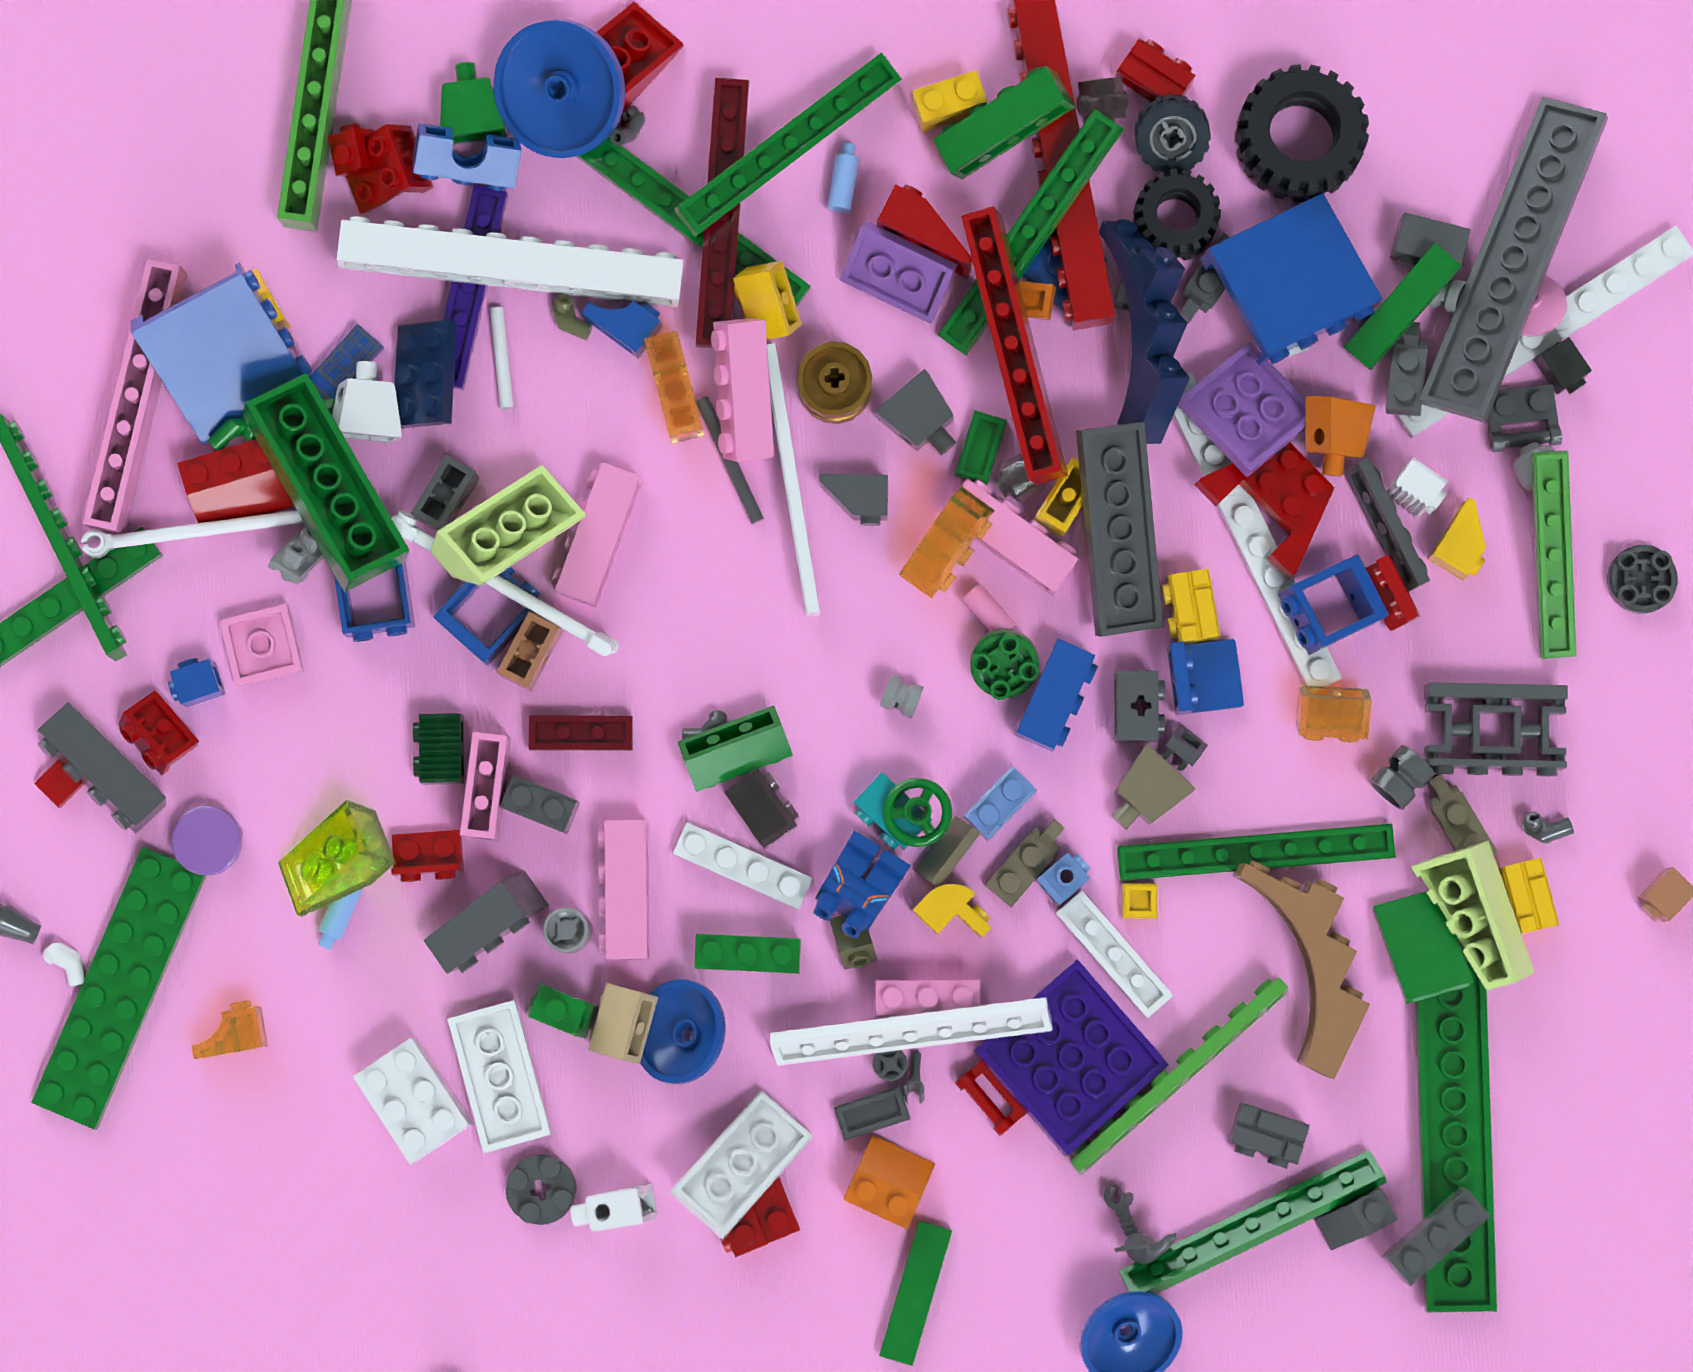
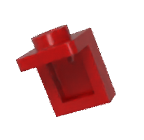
[328,123,374,177]

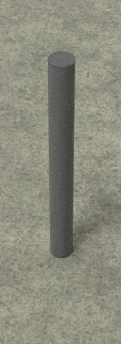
[695,396,764,524]

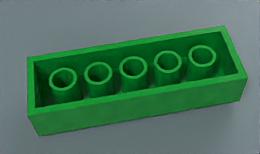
[243,373,410,592]

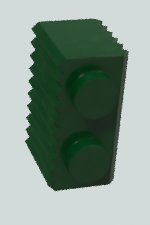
[413,713,464,785]

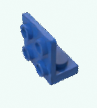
[1167,639,1244,715]

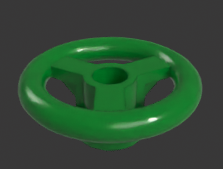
[883,778,952,847]

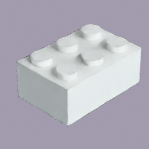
[353,1037,473,1165]

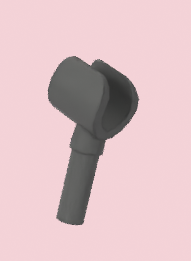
[903,1052,925,1104]

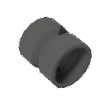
[1369,745,1435,810]

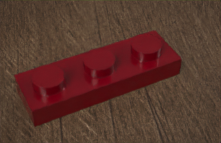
[529,715,633,751]

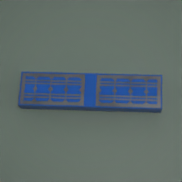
[309,324,384,400]

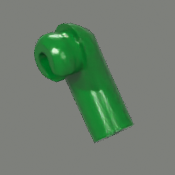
[208,418,256,450]

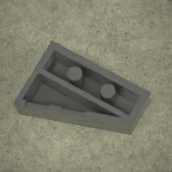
[423,872,549,974]

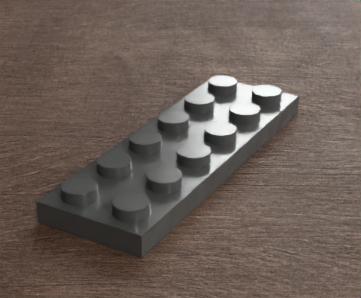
[1076,422,1163,637]

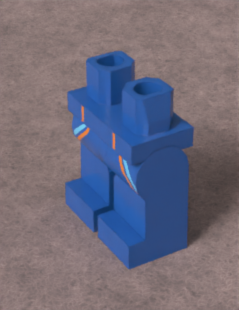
[813,830,911,939]

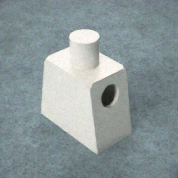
[332,361,402,443]
[571,1184,658,1232]

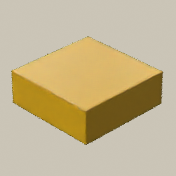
[1122,884,1158,919]

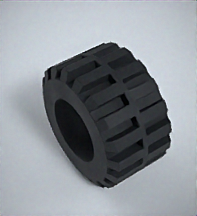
[1133,169,1221,261]

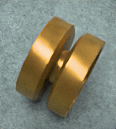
[797,341,872,424]

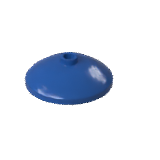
[640,979,726,1084]
[1079,1291,1183,1372]

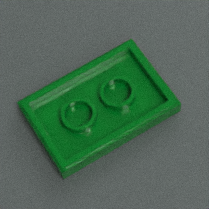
[1373,891,1473,1004]

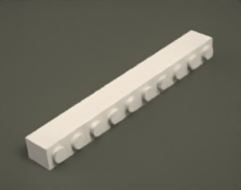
[336,216,683,307]

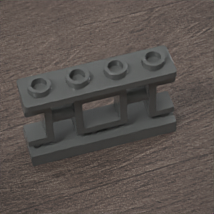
[1424,682,1568,777]

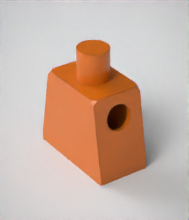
[1305,396,1375,477]

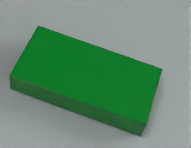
[954,410,1007,485]

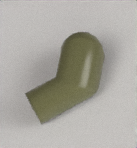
[552,294,593,340]

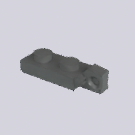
[1179,233,1230,324]
[1386,322,1428,416]

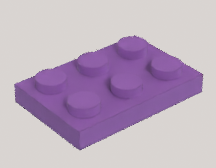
[840,220,958,324]

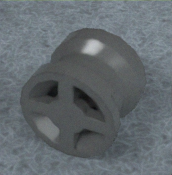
[873,1050,908,1082]

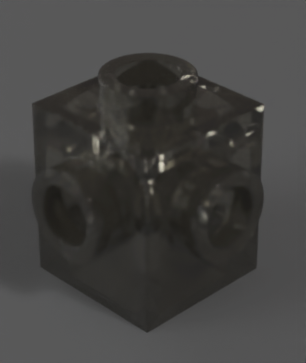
[1077,76,1128,123]

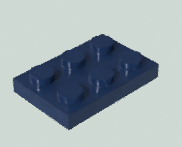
[395,320,457,429]

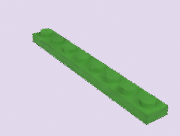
[1070,977,1289,1176]

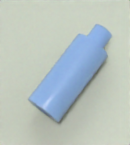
[827,143,859,213]
[318,879,363,950]

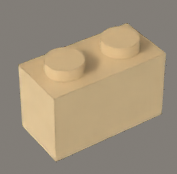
[588,983,658,1064]

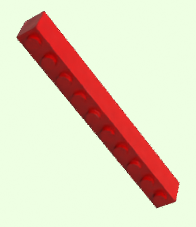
[1007,0,1115,331]

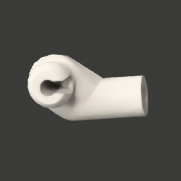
[43,943,85,987]

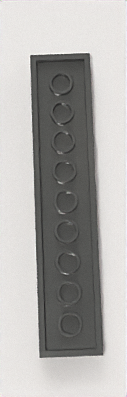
[1419,97,1608,423]

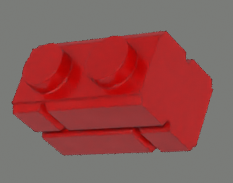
[1115,38,1196,102]

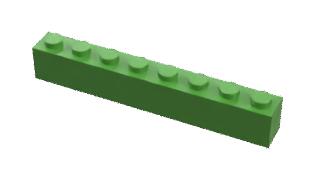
[277,0,352,232]

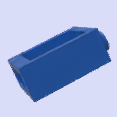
[1278,554,1389,655]
[334,561,415,642]
[433,567,540,666]

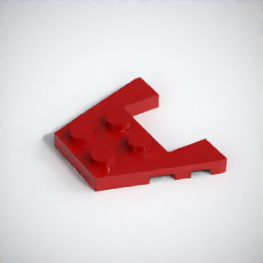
[1194,442,1335,580]

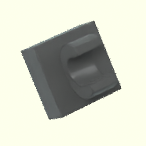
[1163,724,1208,771]

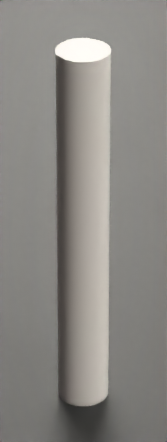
[490,307,514,410]

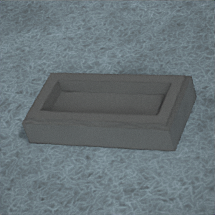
[834,1086,910,1140]

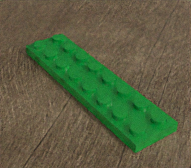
[31,846,207,1130]

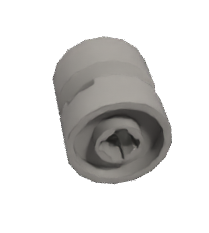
[543,907,592,954]

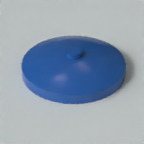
[493,19,625,158]

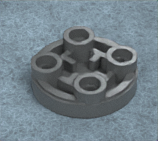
[1607,545,1678,614]

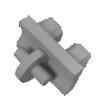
[268,526,324,585]

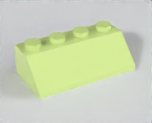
[430,465,586,586]

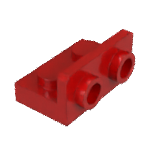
[1365,554,1421,631]
[118,690,199,775]
[391,830,464,882]

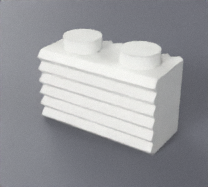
[1387,458,1448,517]

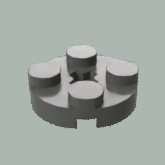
[506,1154,577,1225]

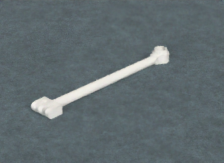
[81,510,304,558]
[391,511,619,656]

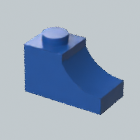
[581,300,662,359]

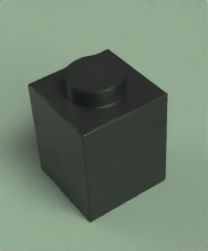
[1534,337,1592,395]

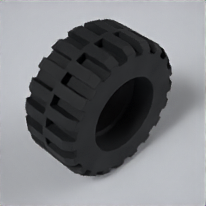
[1235,64,1369,202]

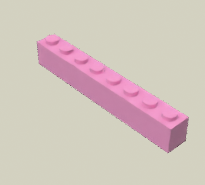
[82,259,188,534]

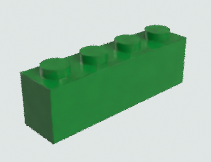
[933,66,1075,180]

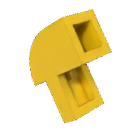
[912,884,992,938]

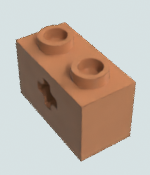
[497,611,563,692]

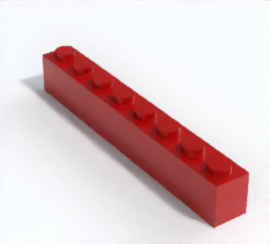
[961,206,1068,485]

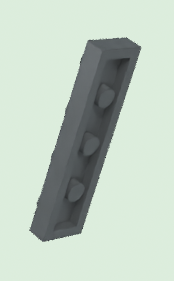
[1344,458,1430,592]

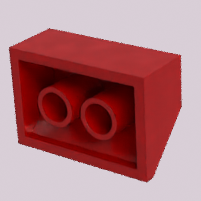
[177,439,295,523]

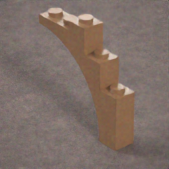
[1234,861,1370,1079]

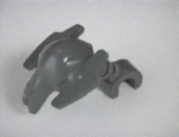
[1104,1185,1176,1264]

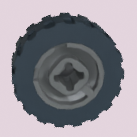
[1134,94,1211,174]

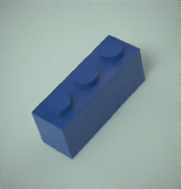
[1015,639,1098,752]

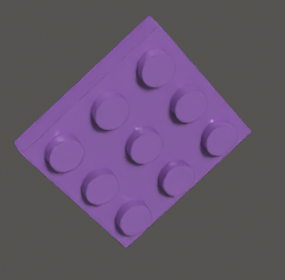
[1178,342,1306,477]

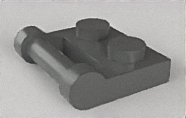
[1487,384,1562,453]

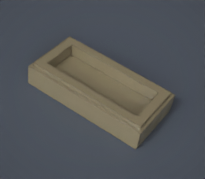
[914,816,980,887]

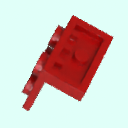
[346,124,434,214]

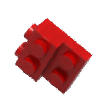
[720,1176,801,1258]

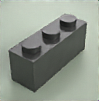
[1381,1187,1491,1286]

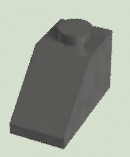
[819,474,888,526]
[1314,1187,1398,1250]

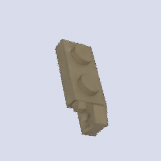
[1427,774,1497,854]
[985,819,1065,908]

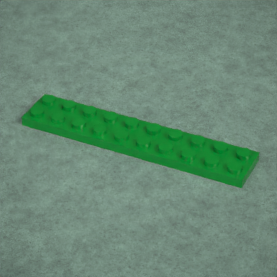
[1415,960,1497,1313]

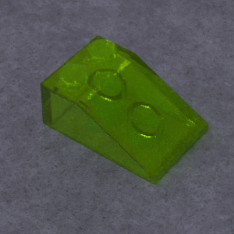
[278,800,396,917]

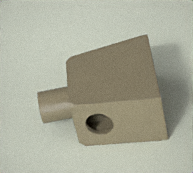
[1111,744,1196,830]

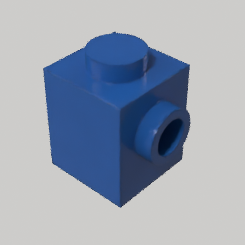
[168,658,226,707]

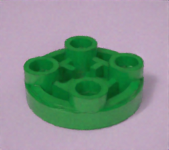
[970,629,1039,700]

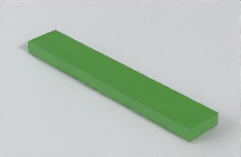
[1531,450,1576,659]

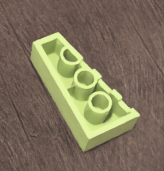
[1411,841,1535,990]

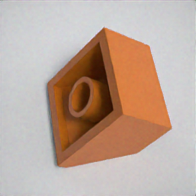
[843,1134,935,1229]

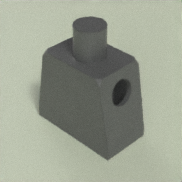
[875,369,956,456]

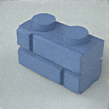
[963,766,1037,842]

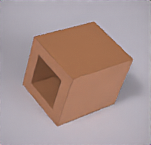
[1637,867,1693,922]

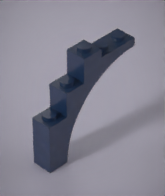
[1099,219,1190,444]

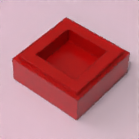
[34,759,84,808]

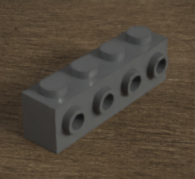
[37,702,166,834]

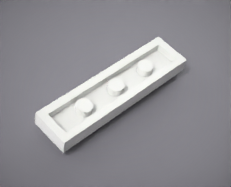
[673,822,813,910]
[1055,891,1174,1018]

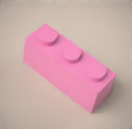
[460,732,511,841]
[875,980,980,1016]

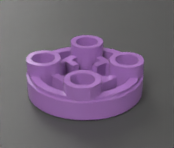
[172,806,243,875]

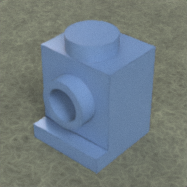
[1035,852,1091,906]

